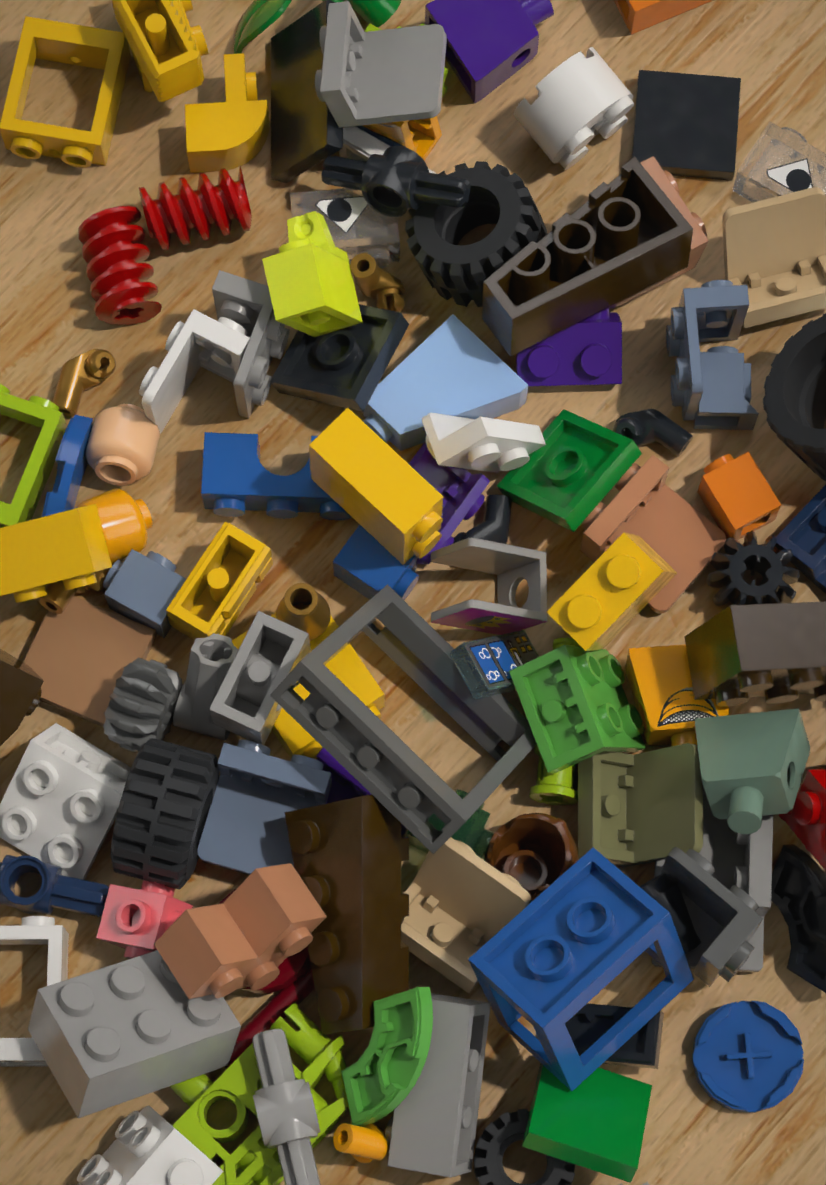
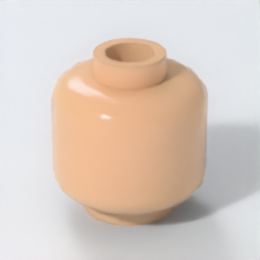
[85,404,160,486]

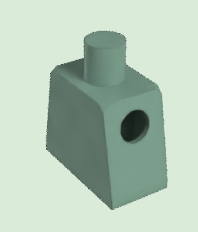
[695,708,810,834]

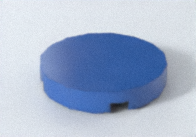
[692,1001,804,1113]

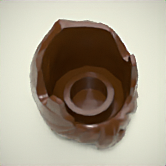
[484,813,578,905]

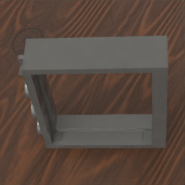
[270,584,537,854]

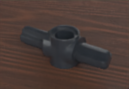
[321,146,471,217]

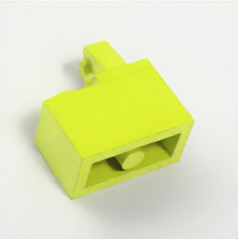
[262,211,363,337]

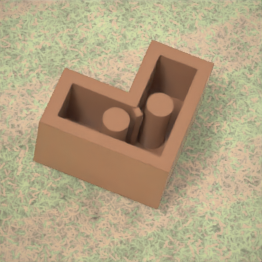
[154,863,327,999]

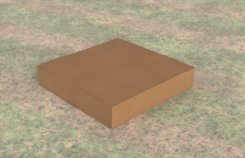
[23,596,157,727]

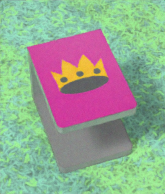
[431,538,547,636]

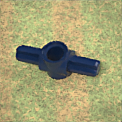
[0,855,109,917]

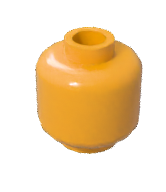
[76,488,153,564]

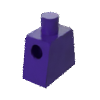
[425,0,554,104]

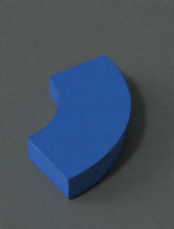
[42,415,93,517]

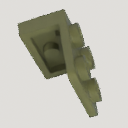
[578,743,703,867]

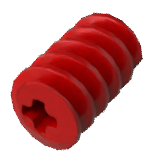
[139,166,252,250]
[78,206,162,325]

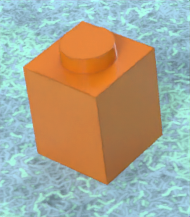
[697,451,781,540]

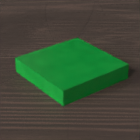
[497,409,642,532]
[522,1063,652,1183]

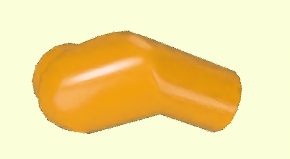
[333,1123,388,1163]

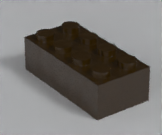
[684,601,826,707]

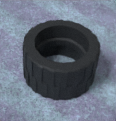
[763,313,826,481]

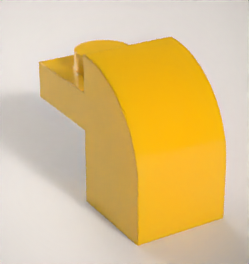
[185,53,270,173]

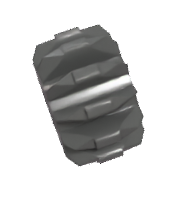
[103,657,183,752]

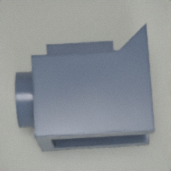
[694,346,759,430]

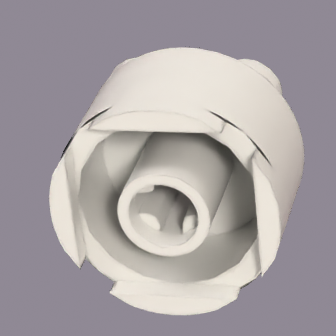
[514,47,634,170]

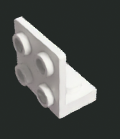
[0,723,131,880]

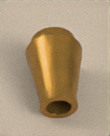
[276,583,331,641]

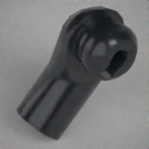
[613,408,693,457]
[453,495,512,544]

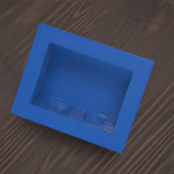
[468,847,694,1092]

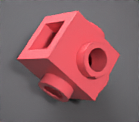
[96,881,193,959]

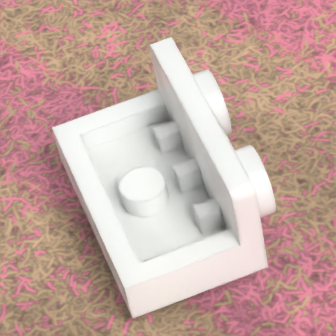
[422,412,546,473]

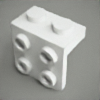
[139,309,250,433]
[77,1106,223,1185]

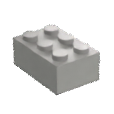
[28,950,241,1118]

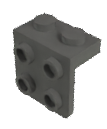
[661,847,763,987]

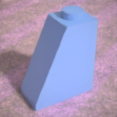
[363,314,528,451]

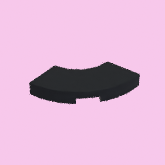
[771,844,826,993]

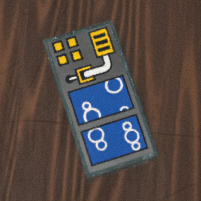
[450,630,539,700]

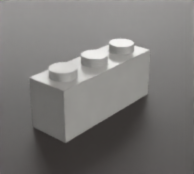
[385,993,491,1178]

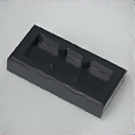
[565,1003,664,1069]

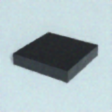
[632,70,741,181]
[270,304,409,412]

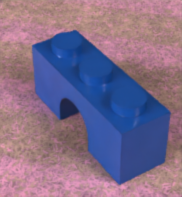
[201,432,351,520]

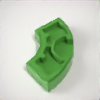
[341,987,433,1126]

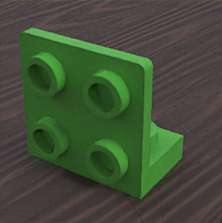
[509,645,645,773]

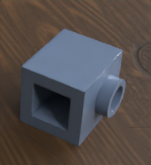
[103,549,186,638]

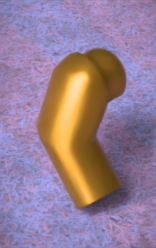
[350,253,406,312]

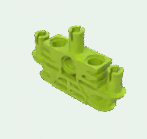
[169,1003,349,1185]

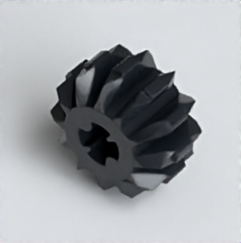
[707,531,800,606]

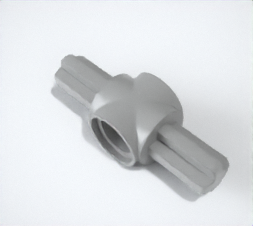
[252,1029,321,1185]

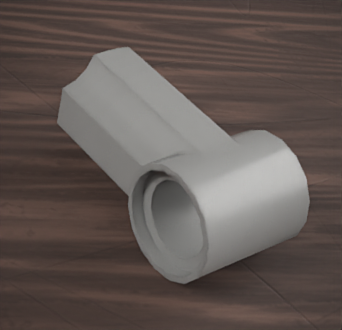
[173,633,239,741]

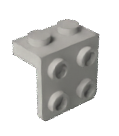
[315,1,447,128]

